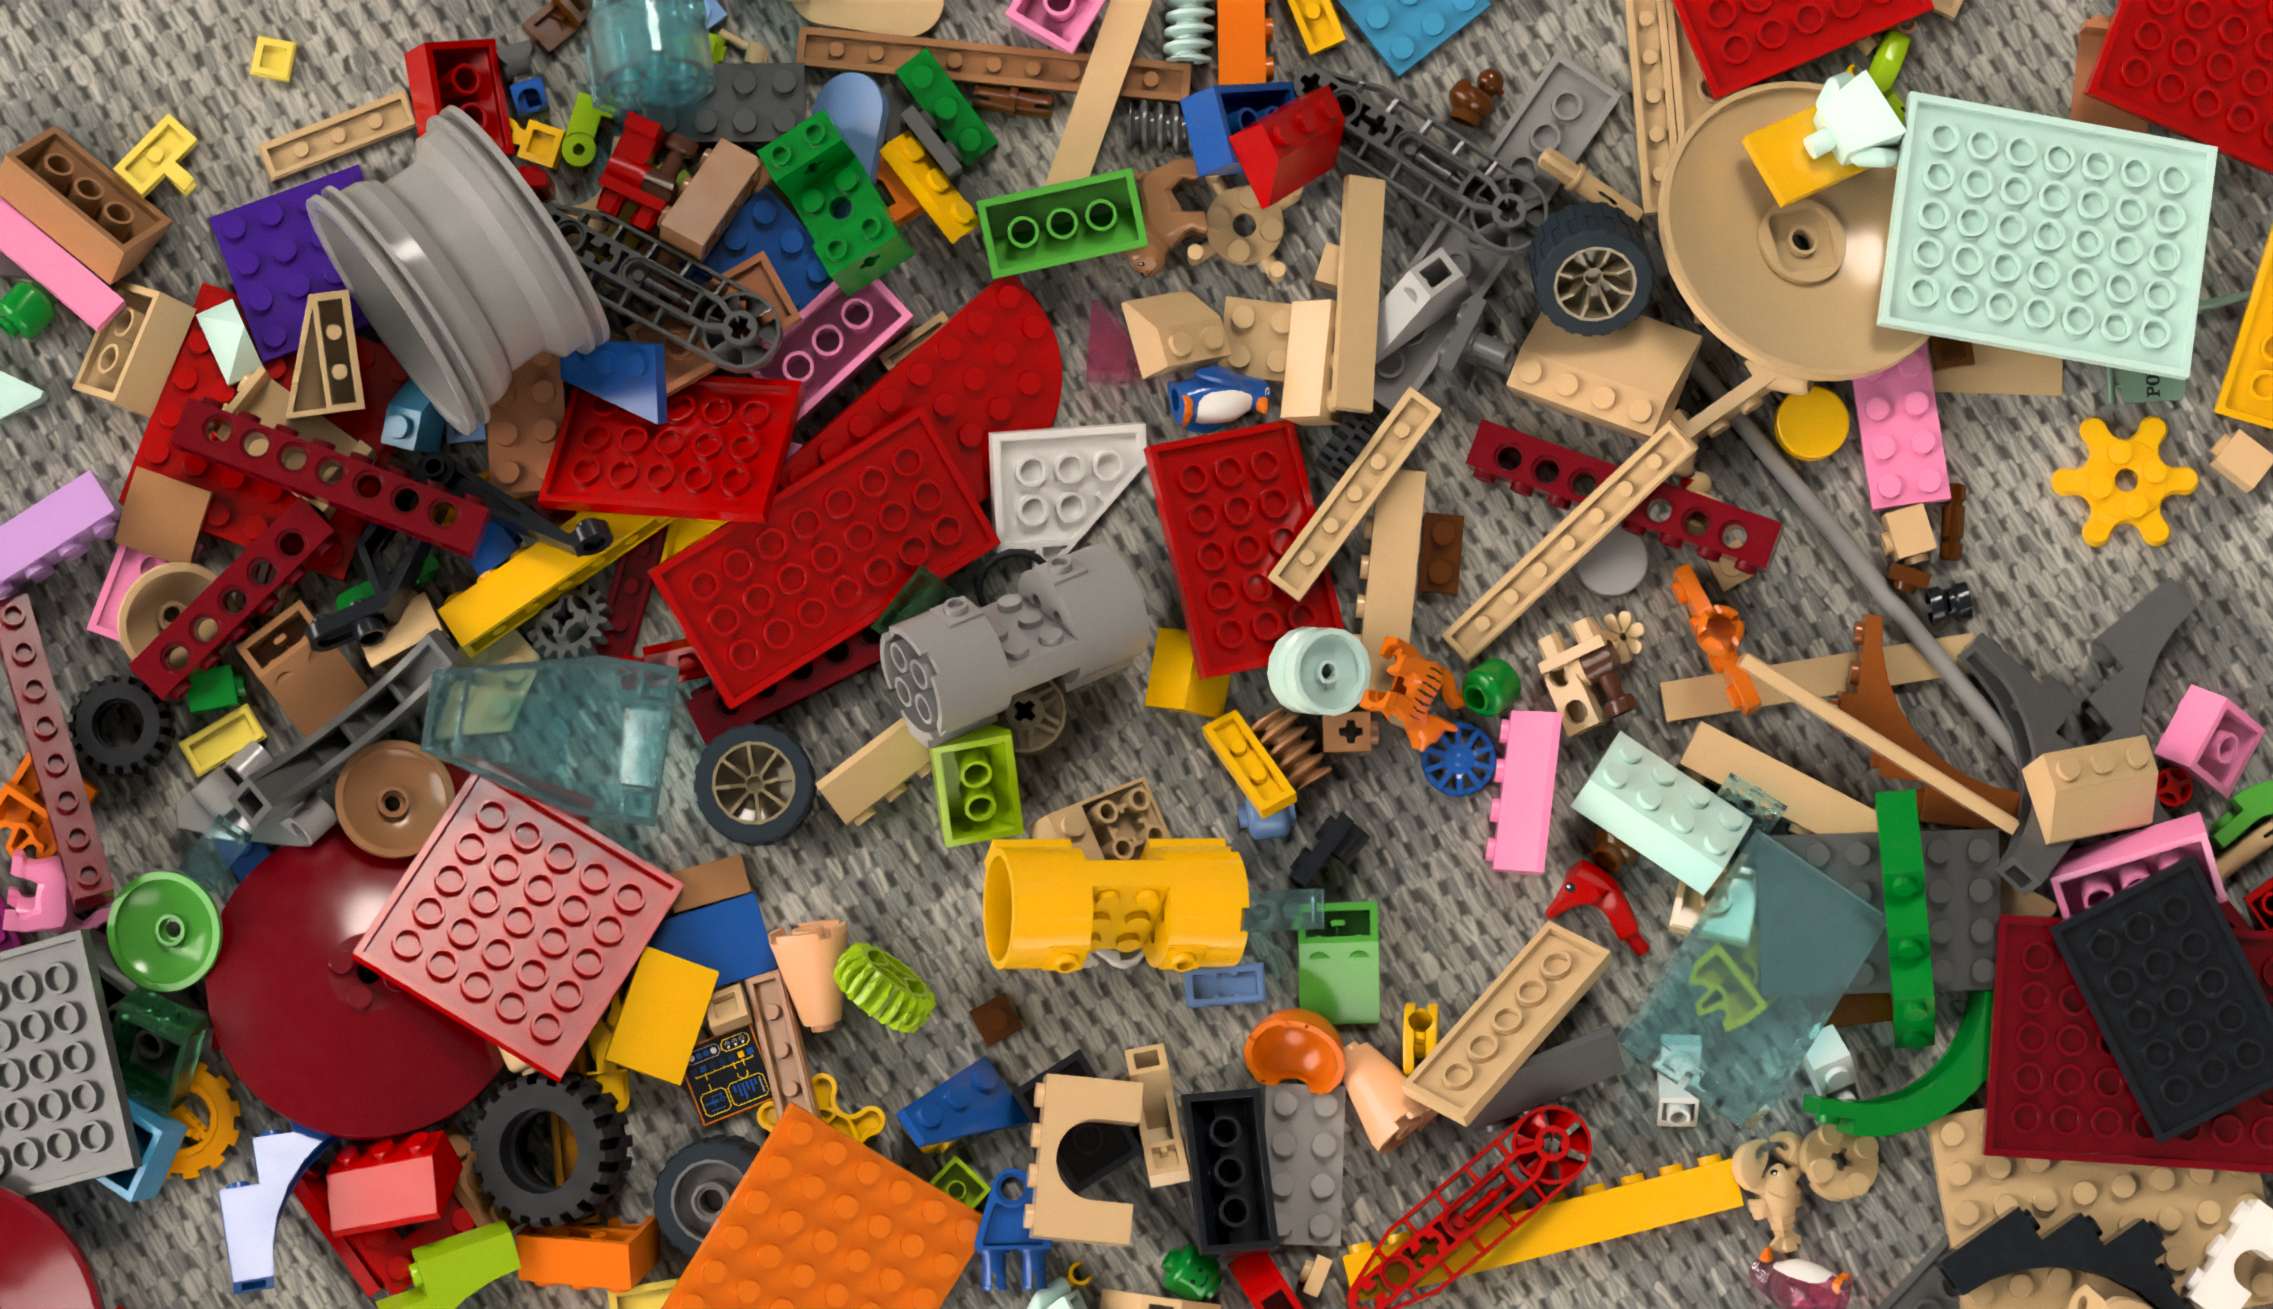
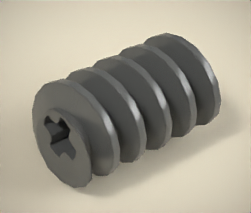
[1126,100,1194,157]

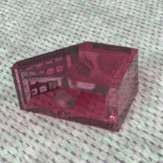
[1086,300,1142,386]

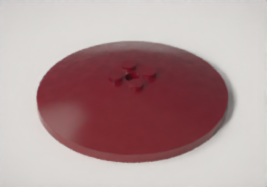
[206,825,506,1140]

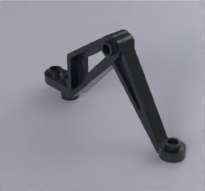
[305,452,614,652]

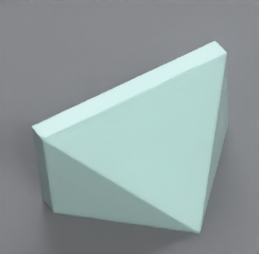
[196,299,264,387]
[0,371,50,419]

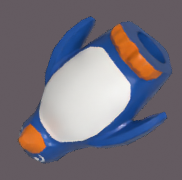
[1167,366,1271,433]

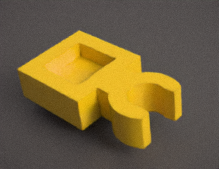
[509,118,566,171]

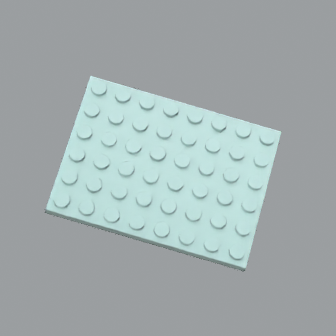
[1876,91,2218,380]

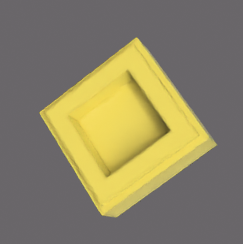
[250,36,298,83]

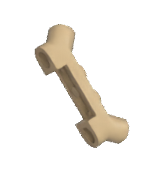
[1671,359,1814,478]

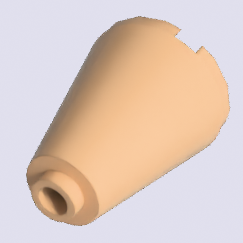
[768,919,848,1033]
[1342,1041,1438,1155]

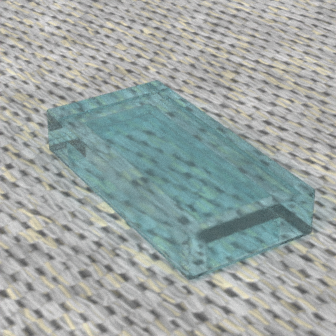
[178,814,253,890]

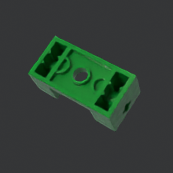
[757,108,915,297]

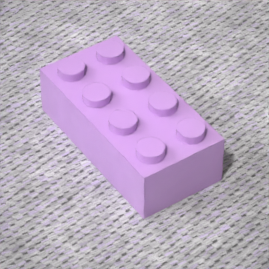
[0,470,122,600]

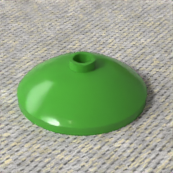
[107,871,223,992]

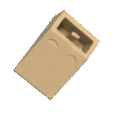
[1027,776,1171,860]

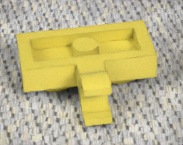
[113,113,199,199]

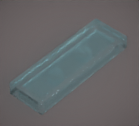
[1241,888,1324,933]

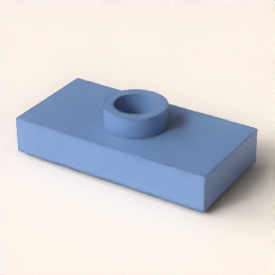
[1184,962,1266,1008]

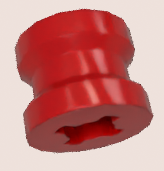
[2156,767,2194,808]

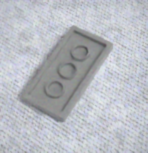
[1264,1083,1346,1246]

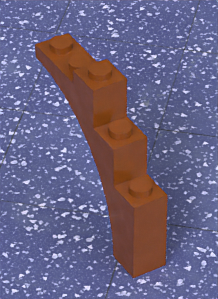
[1829,614,2020,831]

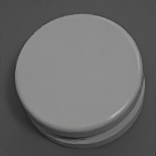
[1573,523,1648,598]

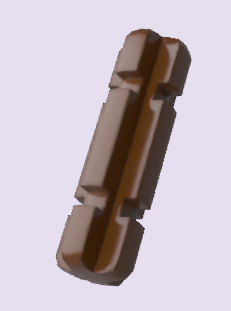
[1940,483,1966,561]

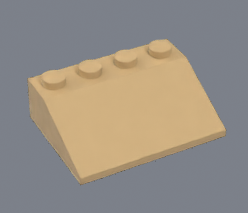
[1506,312,1703,442]

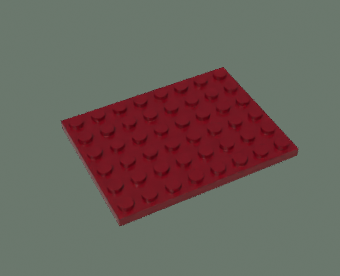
[1982,913,2273,1174]

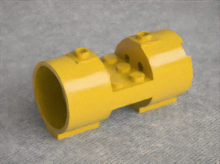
[983,838,1249,973]

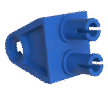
[975,1168,1052,1290]

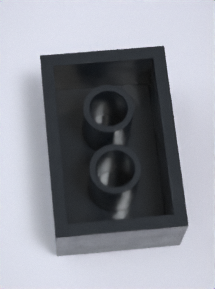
[1012,1049,1144,1194]

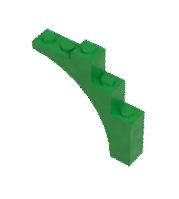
[1875,789,1935,1050]

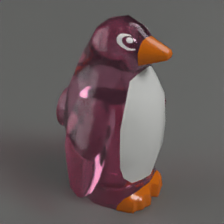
[1749,1246,1853,1309]

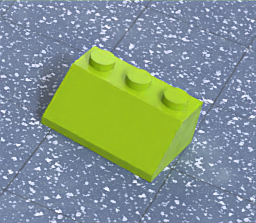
[929,724,1024,848]

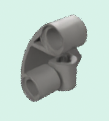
[175,741,338,847]

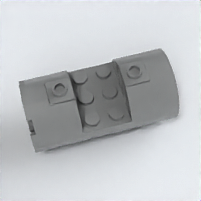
[880,543,1149,749]

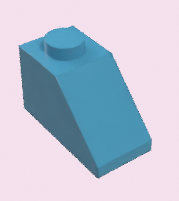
[380,378,446,453]

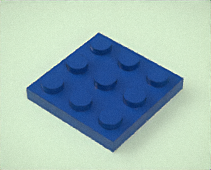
[678,185,834,347]

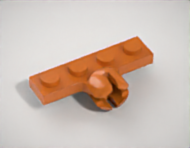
[1670,563,1762,718]

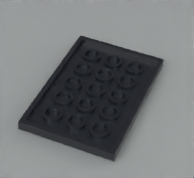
[2047,854,2273,1145]

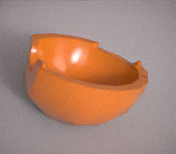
[1243,1008,1346,1096]

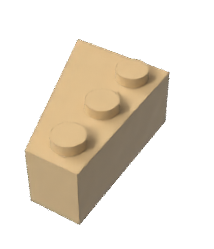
[285,289,365,419]

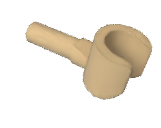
[718,29,768,63]

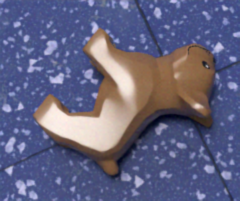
[1119,158,1208,277]

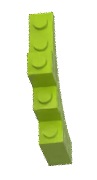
[375,1219,521,1309]

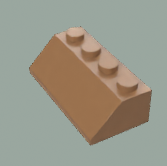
[0,125,173,285]

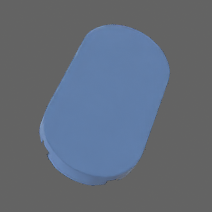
[812,72,889,219]

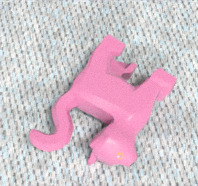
[2,849,114,933]

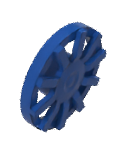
[1421,722,1496,797]

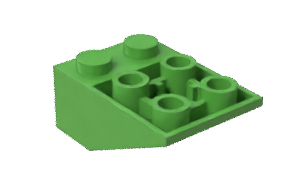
[1295,901,1380,1025]

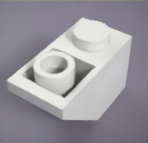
[1796,1024,1864,1100]

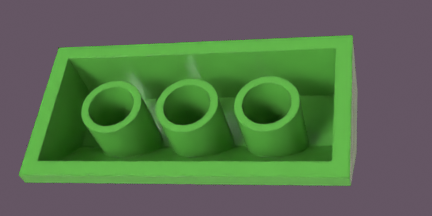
[976,167,1149,279]

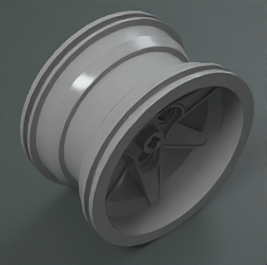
[306,105,610,436]

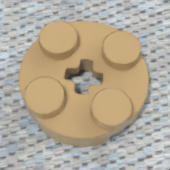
[1799,1123,1879,1202]

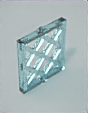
[1716,772,1788,852]

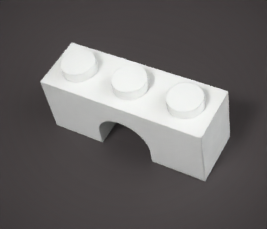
[2181,1199,2273,1309]

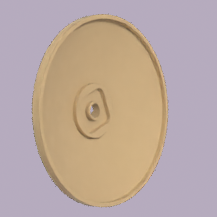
[1658,81,1931,381]

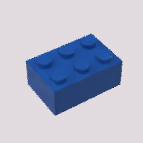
[1180,82,1297,177]

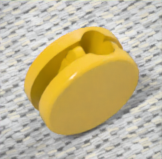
[1773,386,1850,462]
[1403,1002,1440,1076]

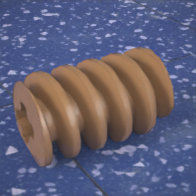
[1251,706,1332,792]

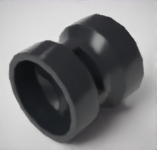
[1925,582,1973,627]

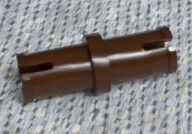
[972,84,1054,121]

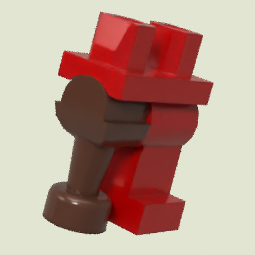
[596,110,699,235]

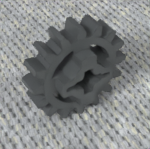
[526,583,614,667]

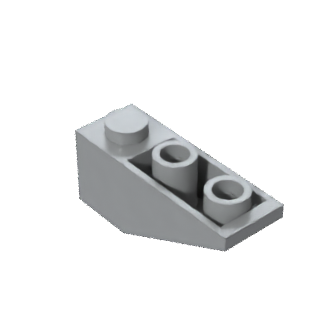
[1376,247,1473,364]

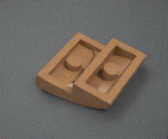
[115,466,214,563]

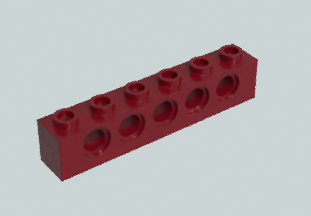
[128,496,339,702]
[685,604,910,747]

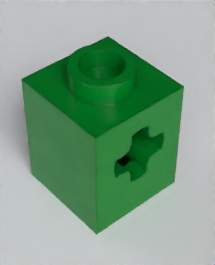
[187,664,248,715]

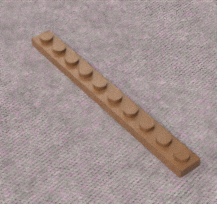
[796,26,1192,104]

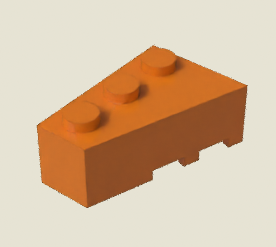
[516,1215,660,1293]

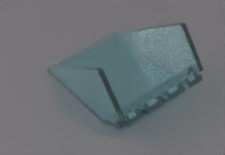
[1616,829,1886,1130]

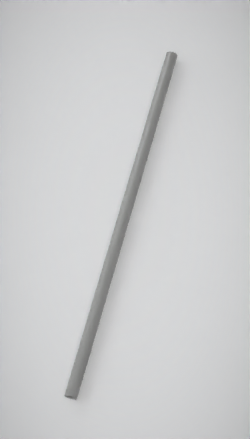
[1689,354,2103,847]

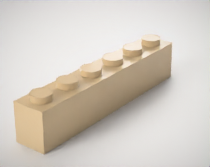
[1353,469,1427,707]

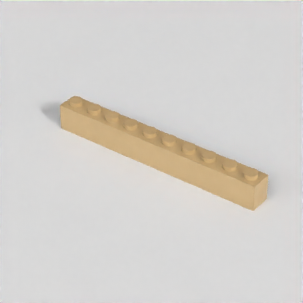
[1676,721,2058,917]

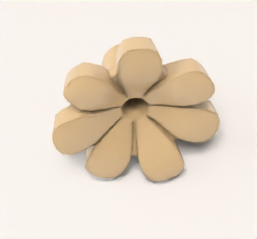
[1602,611,1646,664]

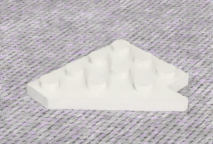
[988,422,1147,569]

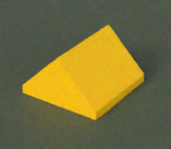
[1144,628,1231,719]

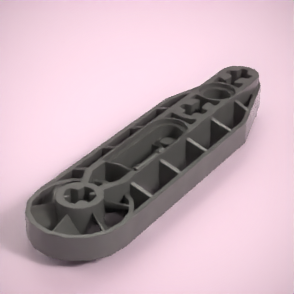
[1293,67,1549,255]
[540,201,783,374]

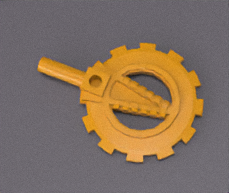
[121,1061,241,1180]

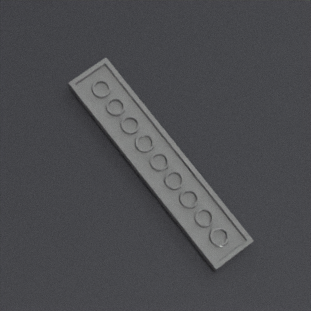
[1373,51,1622,413]

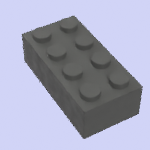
[646,63,807,150]

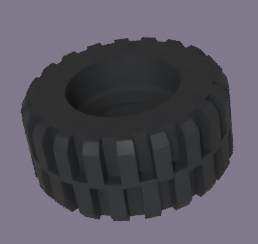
[471,1071,633,1228]

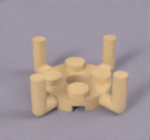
[1187,175,1303,283]

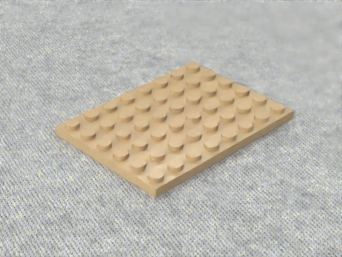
[1926,1108,2273,1309]

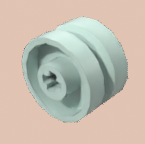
[1267,627,1371,716]

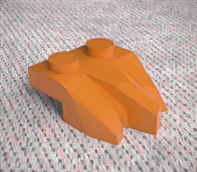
[0,752,101,859]

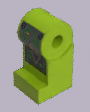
[562,92,620,171]

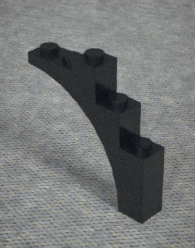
[1933,1206,2195,1309]

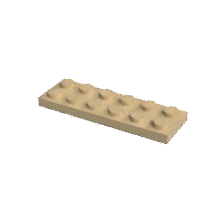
[1401,920,1614,1127]

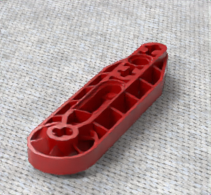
[1347,1105,1592,1309]

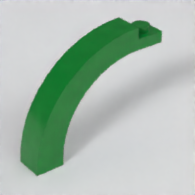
[1802,990,1993,1137]

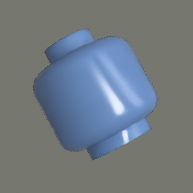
[1237,795,1296,840]

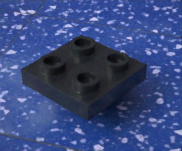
[1290,812,1371,889]

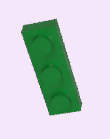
[895,46,998,166]

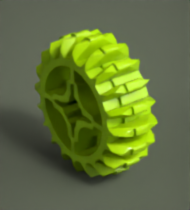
[833,942,937,1033]

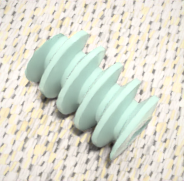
[1163,0,1215,65]

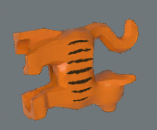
[1359,636,1466,752]

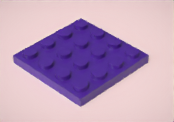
[209,164,372,365]

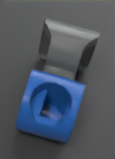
[496,39,551,119]

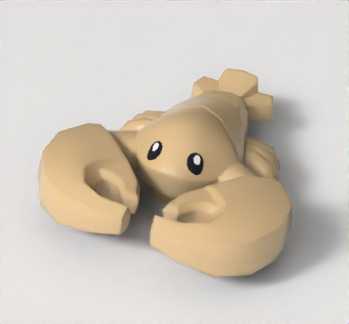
[1731,1131,1806,1253]

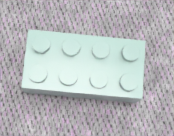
[1570,731,1753,896]

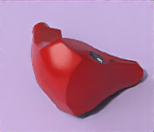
[1544,859,1650,957]

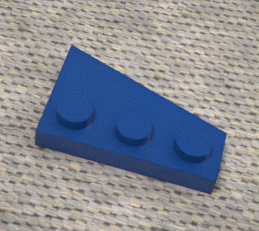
[560,340,668,425]
[896,1056,1030,1148]

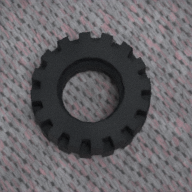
[1315,412,1381,482]

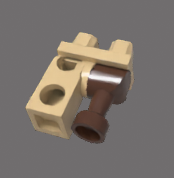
[1537,616,1638,737]

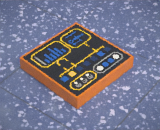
[684,1023,773,1127]

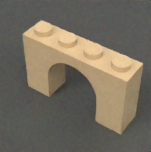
[1023,1073,1144,1247]

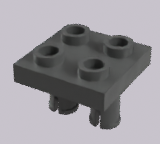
[1438,295,1518,392]

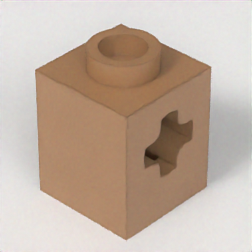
[1321,711,1379,755]

